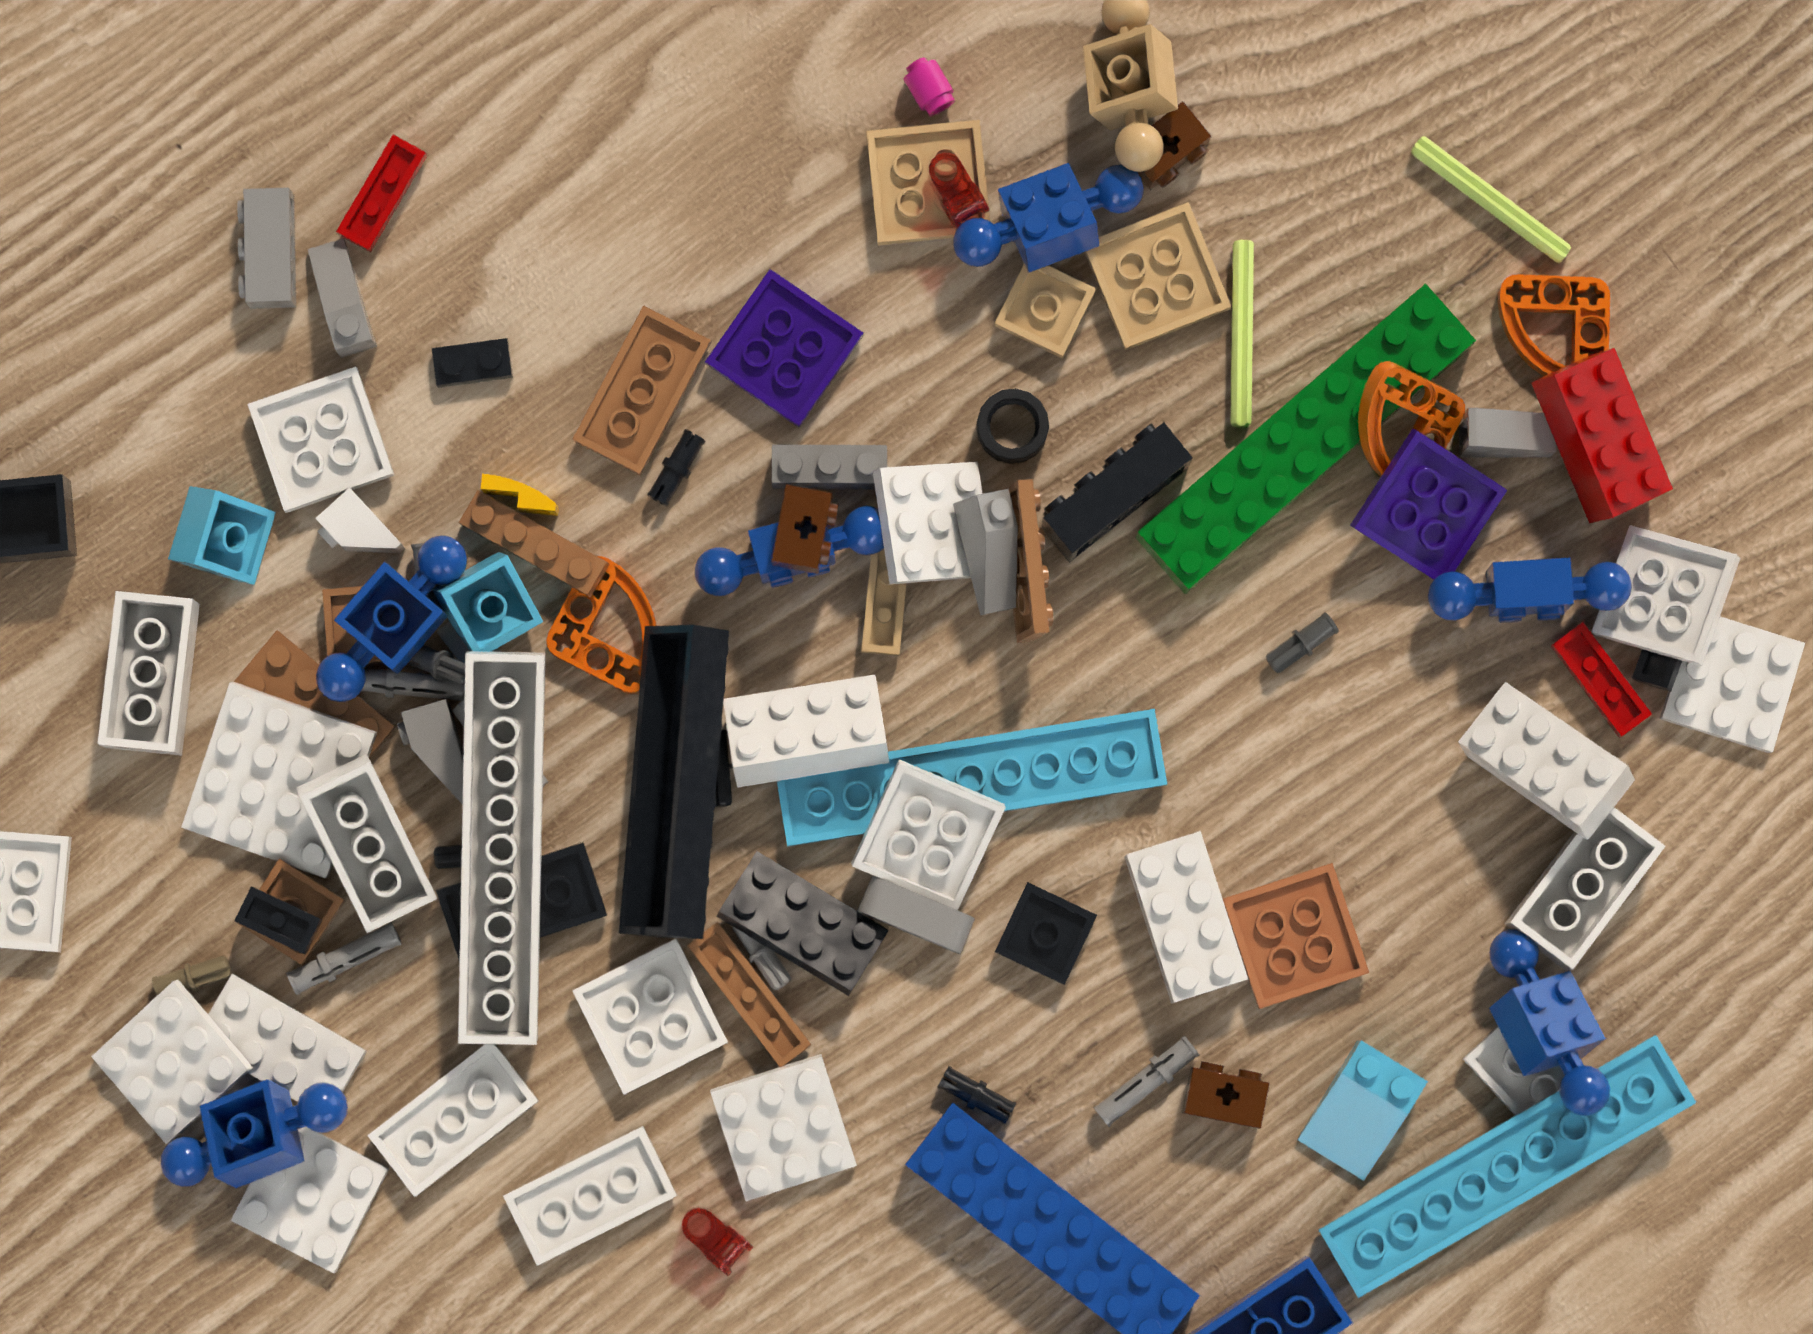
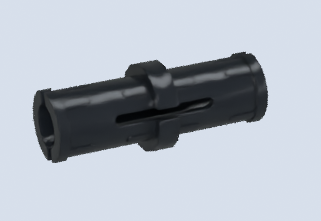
[647,429,706,507]
[937,1066,1016,1125]

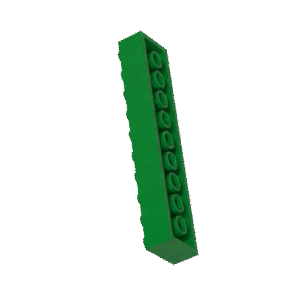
[1135,283,1476,595]

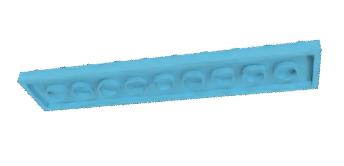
[777,709,1167,847]
[1318,1035,1696,1298]

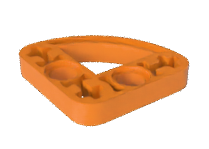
[1497,274,1610,376]
[1358,361,1465,477]
[546,556,657,694]

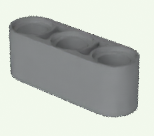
[857,876,975,954]

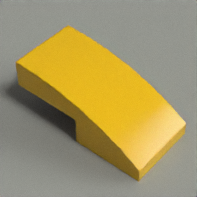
[480,473,559,516]

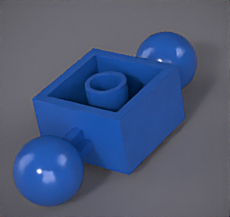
[953,163,1144,273]
[694,506,884,596]
[316,535,467,702]
[1428,557,1632,623]
[1489,929,1610,1116]
[160,1079,348,1188]

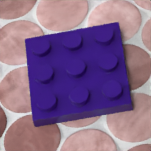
[705,269,864,428]
[1350,428,1507,580]

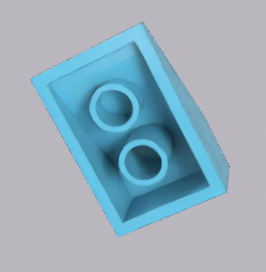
[1297,1040,1428,1181]

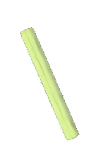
[1411,136,1571,263]
[1230,240,1254,428]

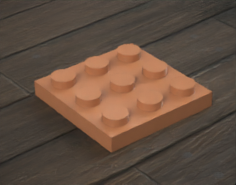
[1223,863,1369,1009]

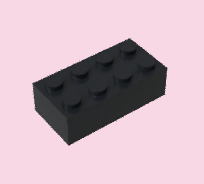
[1041,422,1193,563]

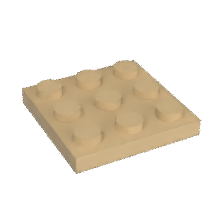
[866,120,990,245]
[1085,202,1232,350]

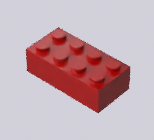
[1531,347,1673,524]

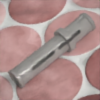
[362,667,465,701]
[286,922,402,995]
[1093,1036,1199,1127]

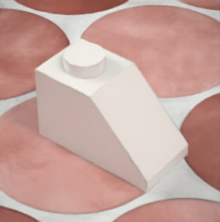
[316,487,405,553]

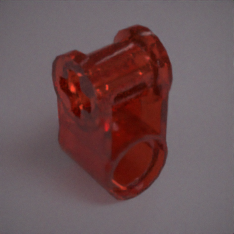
[928,153,990,230]
[682,1206,754,1276]

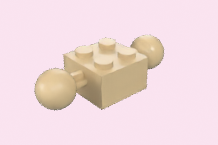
[1083,0,1178,172]

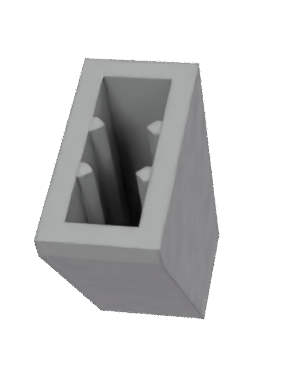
[1459,408,1557,458]

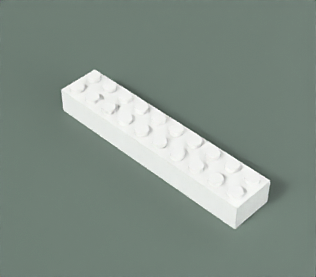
[458,651,546,1045]

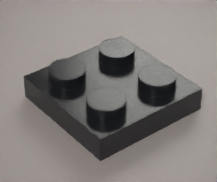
[995,882,1097,985]

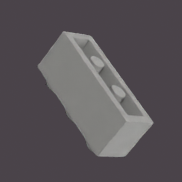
[237,188,296,309]
[772,444,887,490]

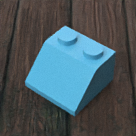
[168,486,276,585]
[432,552,543,652]

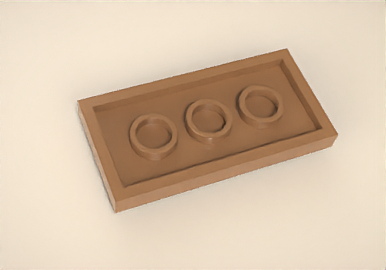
[572,305,712,476]
[1006,479,1053,643]
[234,630,396,760]

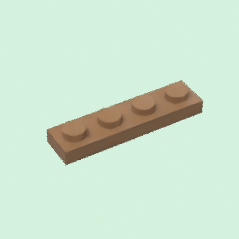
[458,490,610,598]
[687,922,812,1067]

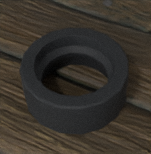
[976,388,1049,464]

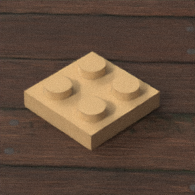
[994,264,1096,359]

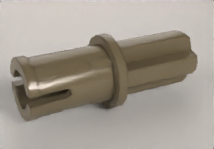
[152,956,231,995]

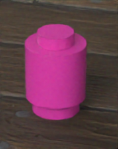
[903,57,955,117]

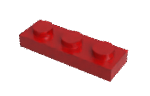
[336,134,428,253]
[1551,622,1652,738]

